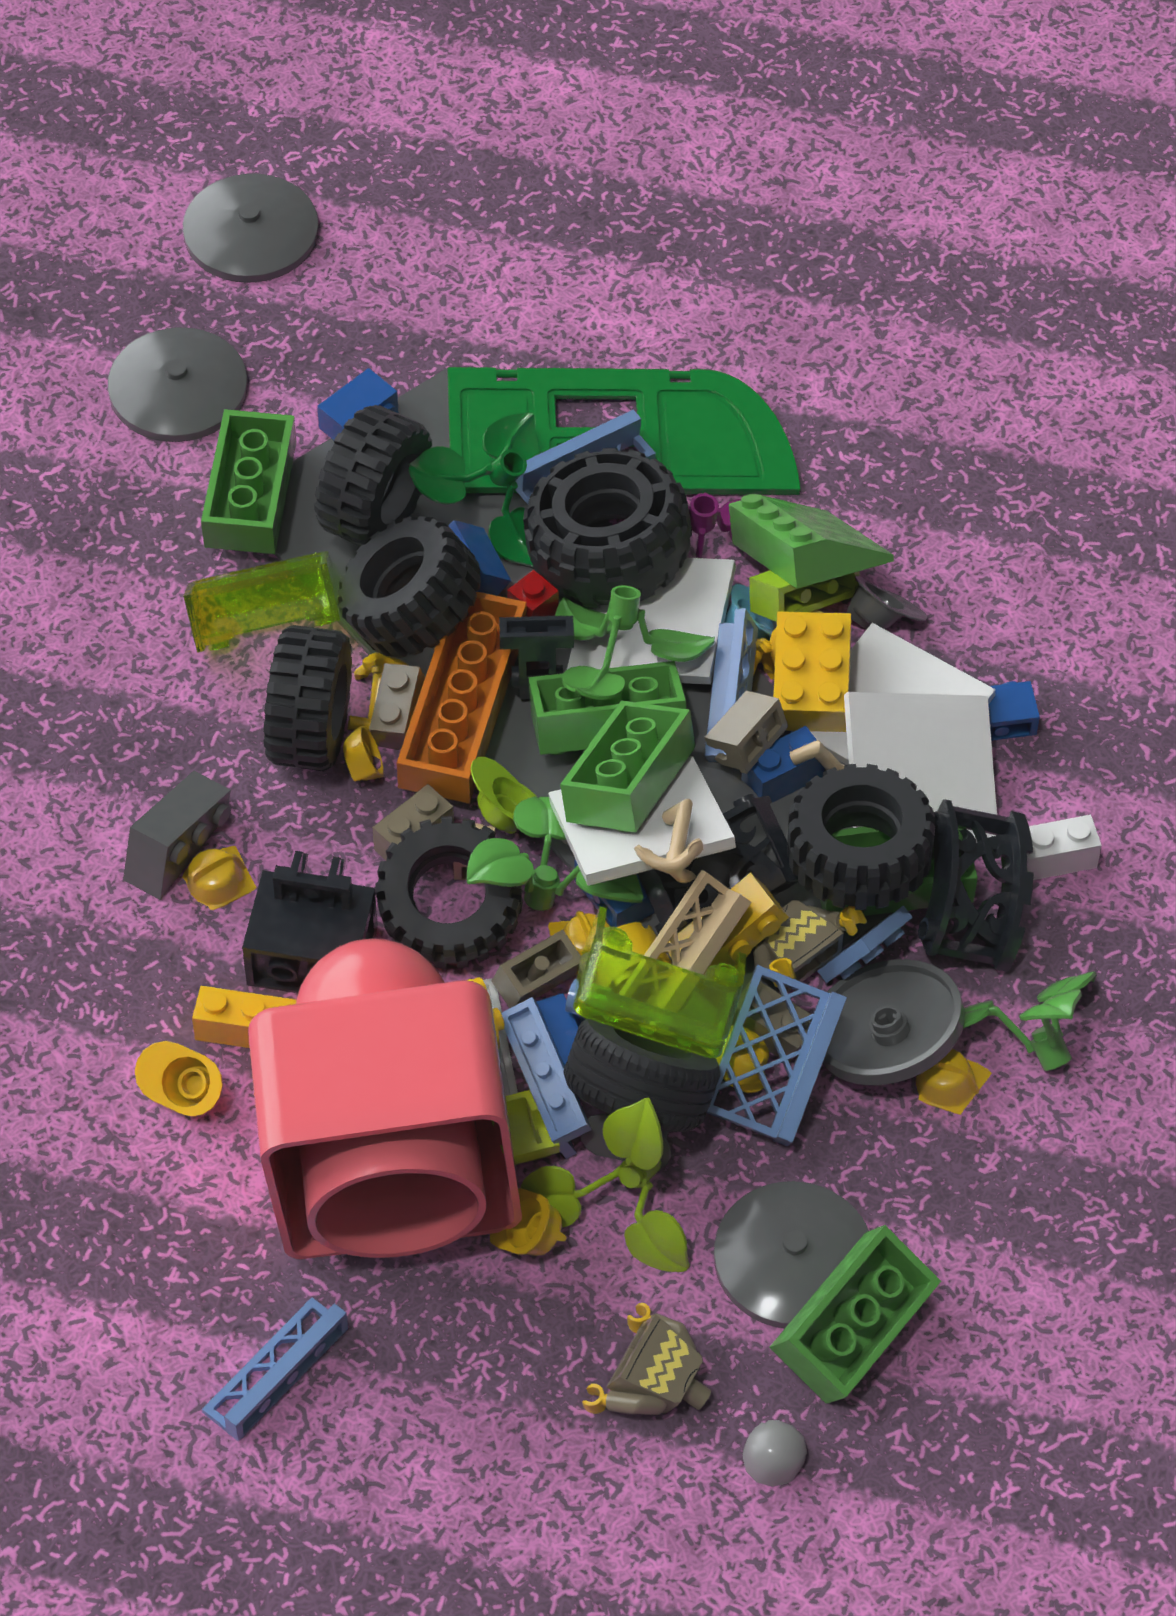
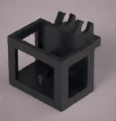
[242,851,378,993]

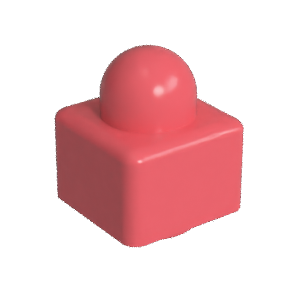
[248,938,522,1259]

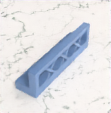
[515,409,656,504]
[704,608,758,762]
[501,997,592,1159]
[202,1297,348,1442]

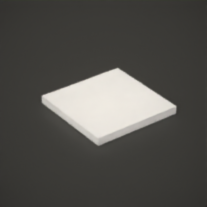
[567,558,736,685]
[791,623,995,765]
[844,692,997,842]
[548,756,736,886]

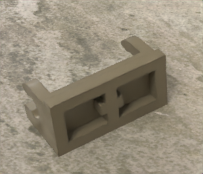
[704,690,788,774]

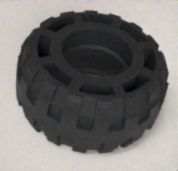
[523,448,692,608]

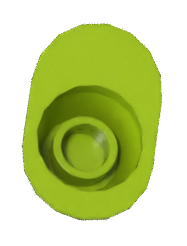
[470,757,537,834]

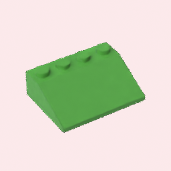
[729,494,894,589]

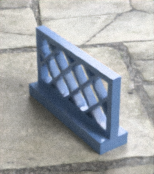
[707,965,847,1146]

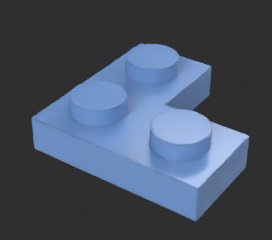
[818,906,913,983]

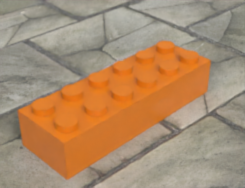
[396,592,527,804]

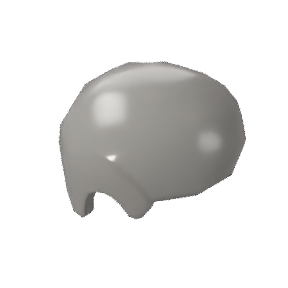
[743,1420,807,1487]

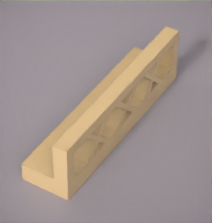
[615,870,751,1031]

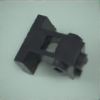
[499,616,574,699]

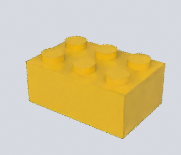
[773,611,851,732]

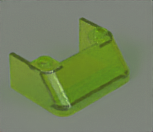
[183,551,341,653]
[573,906,746,1058]

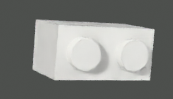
[1027,815,1102,880]

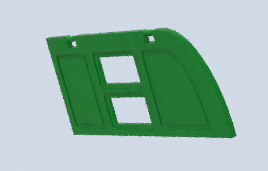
[447,367,800,495]

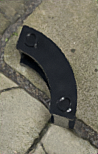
[637,794,799,934]
[918,799,1034,972]

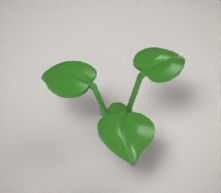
[555,585,715,700]
[467,796,643,911]
[963,971,1097,1071]

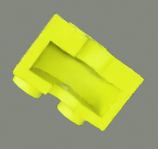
[491,1090,560,1165]

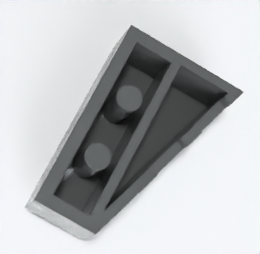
[123,771,231,900]

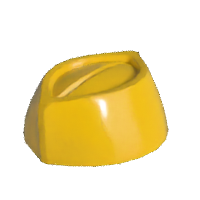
[343,726,384,781]

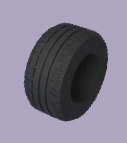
[563,1014,721,1132]

